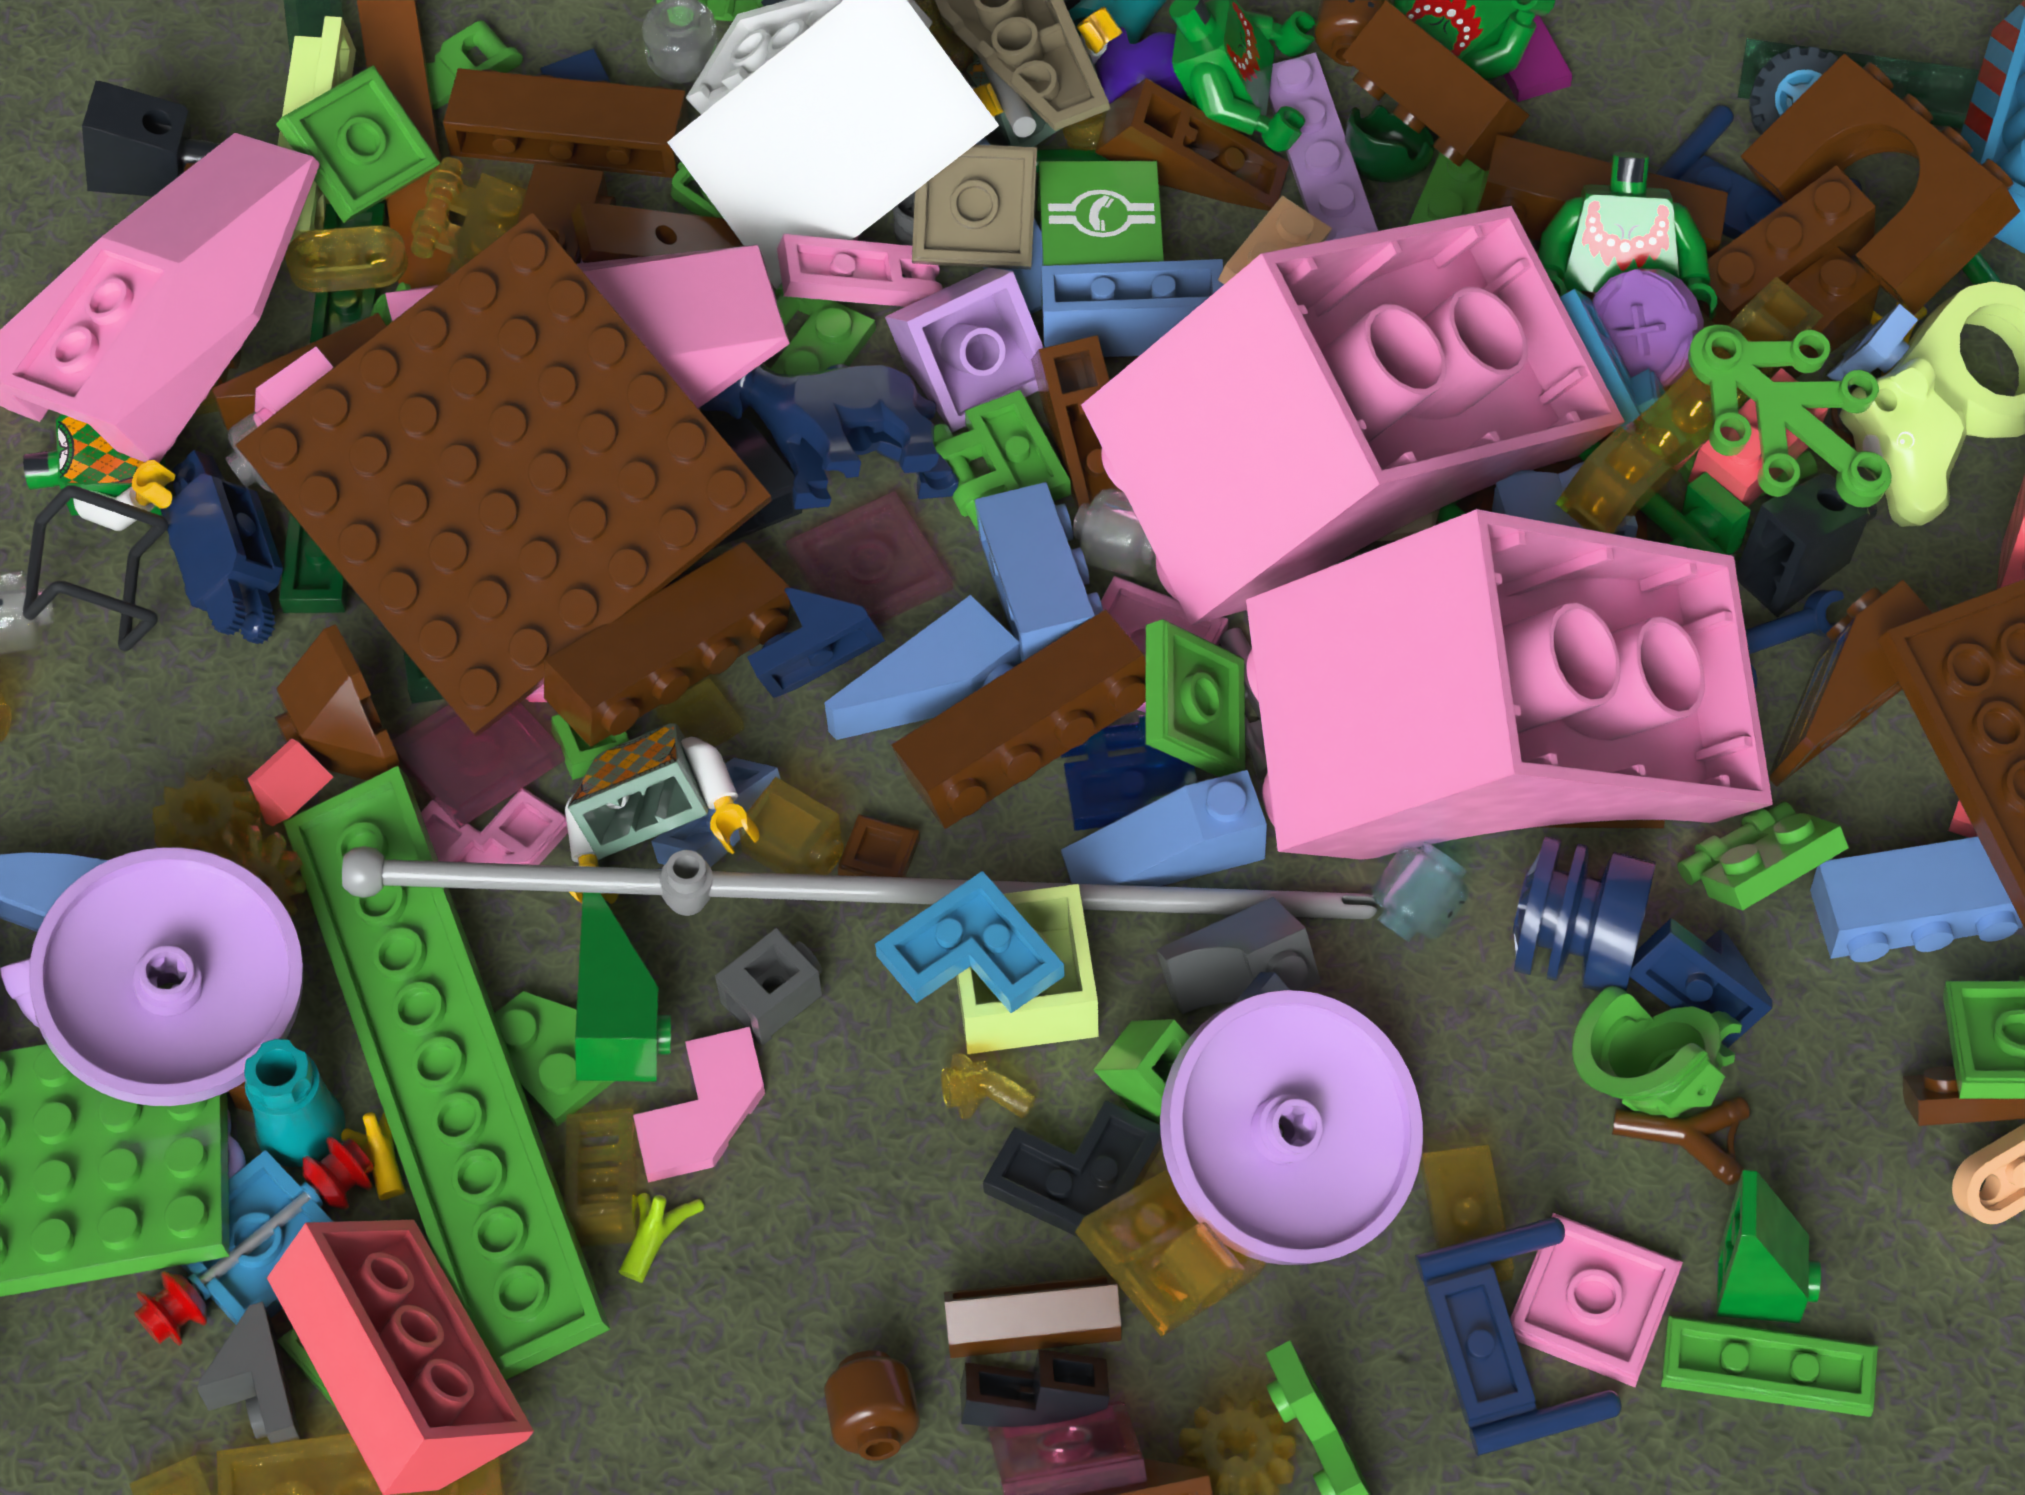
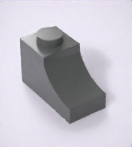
[1156,897,1321,1014]

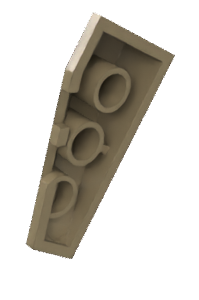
[934,0,1111,131]

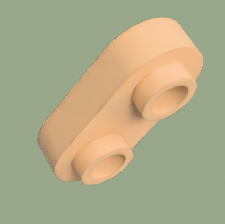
[1952,1123,2025,1224]

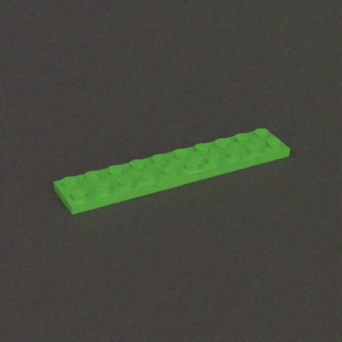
[283,766,611,1380]

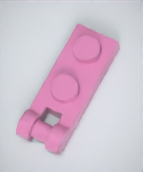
[777,234,943,307]

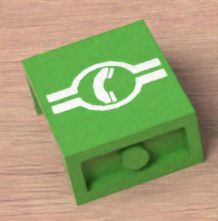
[1037,161,1164,302]

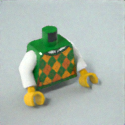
[23,414,176,531]

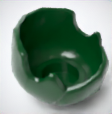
[1345,105,1434,183]

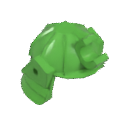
[1572,986,1742,1118]

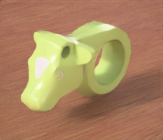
[1840,281,2025,527]

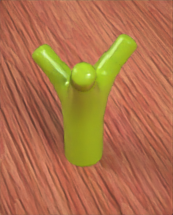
[618,1193,704,1283]

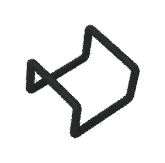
[22,486,168,652]

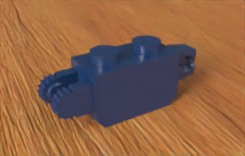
[161,450,283,644]

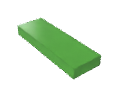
[1661,1316,1878,1417]

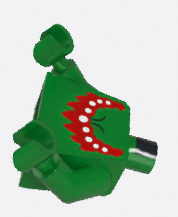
[1169,0,1315,152]
[1393,0,1555,81]
[1538,152,1717,320]

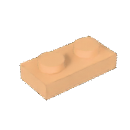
[1218,196,1332,284]

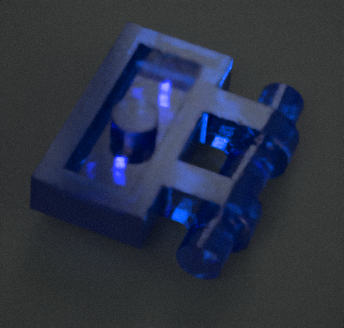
[1060,715,1198,831]

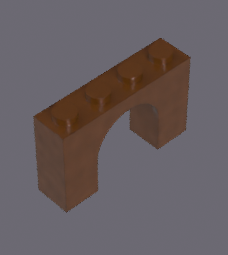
[1740,54,2020,316]

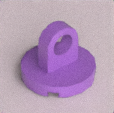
[1592,268,1704,388]

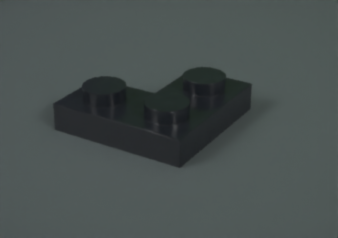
[983,1100,1162,1249]

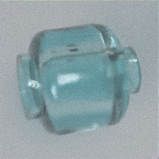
[1372,842,1469,943]

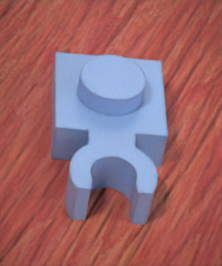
[1826,304,1918,389]

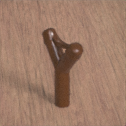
[1612,1096,1750,1186]

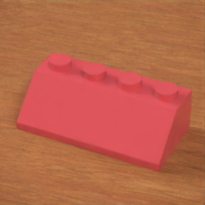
[267,1220,534,1495]

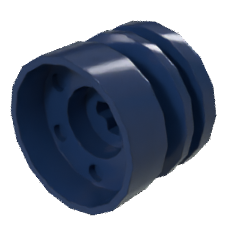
[1513,836,1656,992]

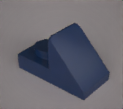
[747,587,885,698]
[1630,918,1772,1048]

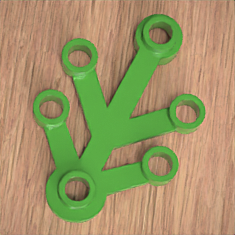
[1688,325,1892,508]

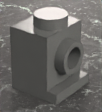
[715,928,822,1046]

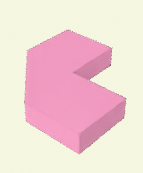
[421,787,568,865]
[633,1027,765,1183]

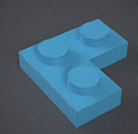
[875,871,1065,1013]

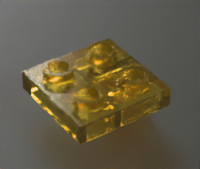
[1075,1169,1266,1337]

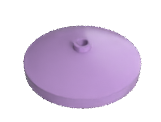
[29,847,303,1106]
[1160,990,1423,1265]

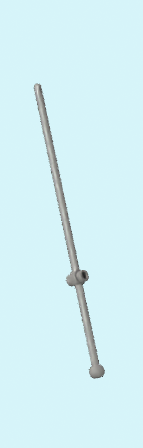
[342,846,1377,919]

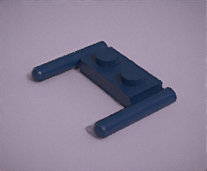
[1655,105,1862,240]
[1415,1217,1622,1456]

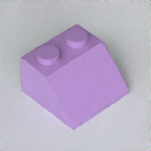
[885,267,1044,432]

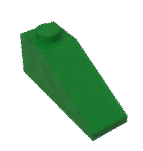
[575,892,671,1082]
[1716,1170,1821,1324]

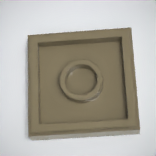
[912,144,1037,270]

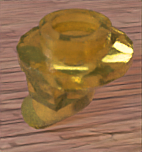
[941,1053,1037,1120]

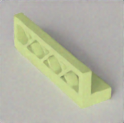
[277,16,356,258]

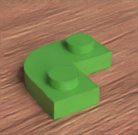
[1265,1340,1372,1495]

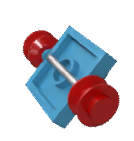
[134,1136,374,1346]

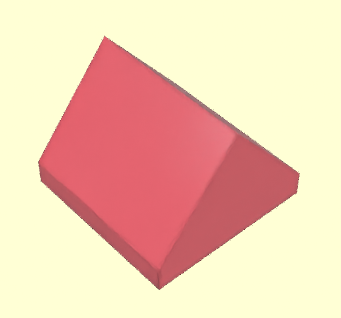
[248,739,333,826]

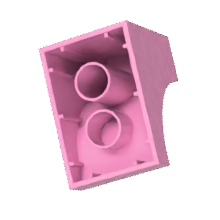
[1081,206,1625,625]
[1246,509,1773,860]

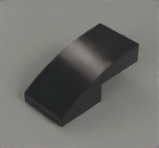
[960,1349,1110,1427]

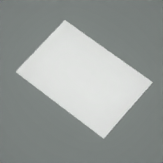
[667,0,999,289]

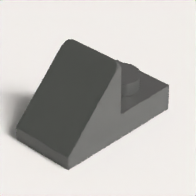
[197,1301,304,1456]

